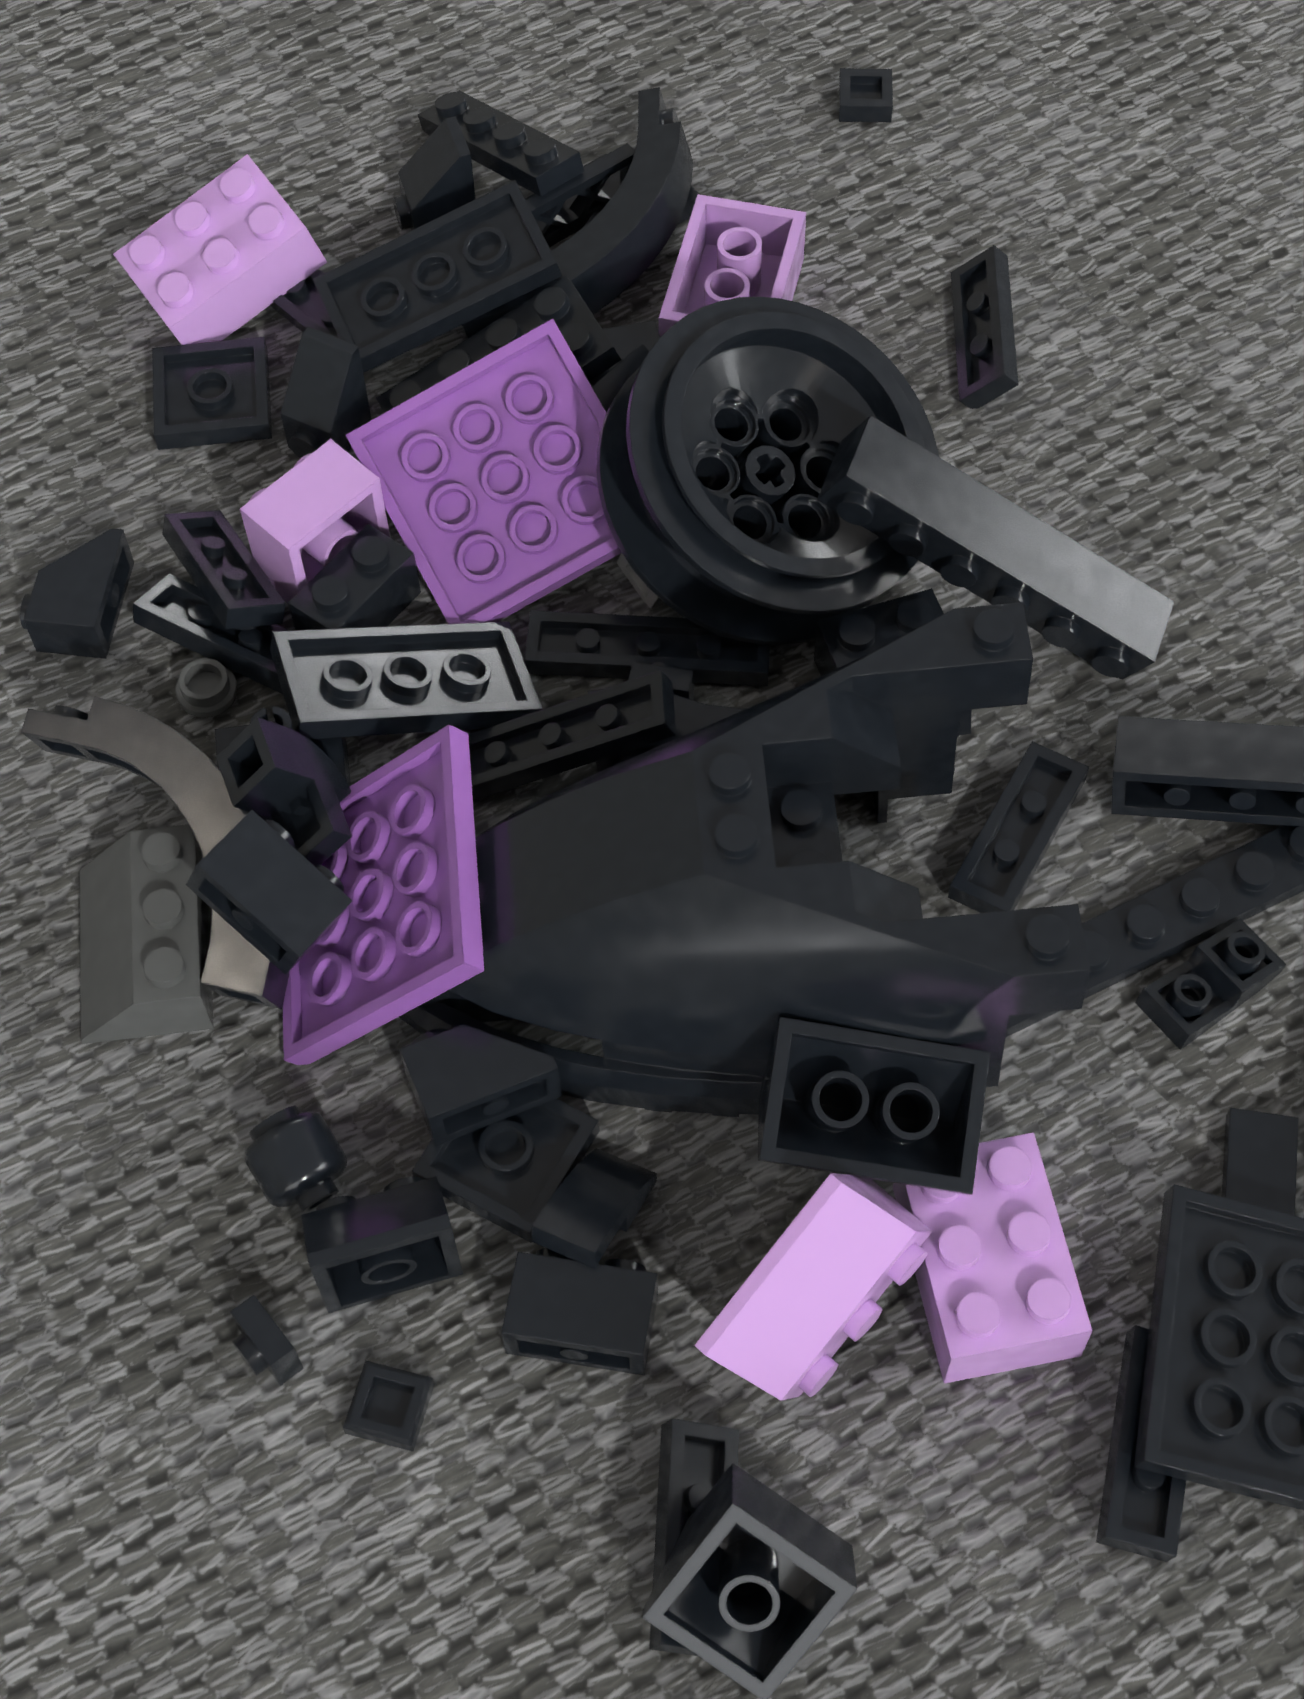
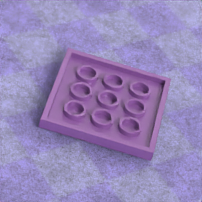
[346,319,621,624]
[283,725,484,1065]

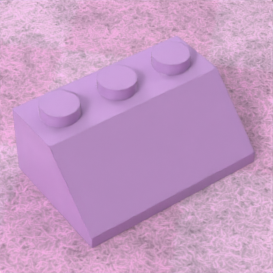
[694,1173,932,1401]

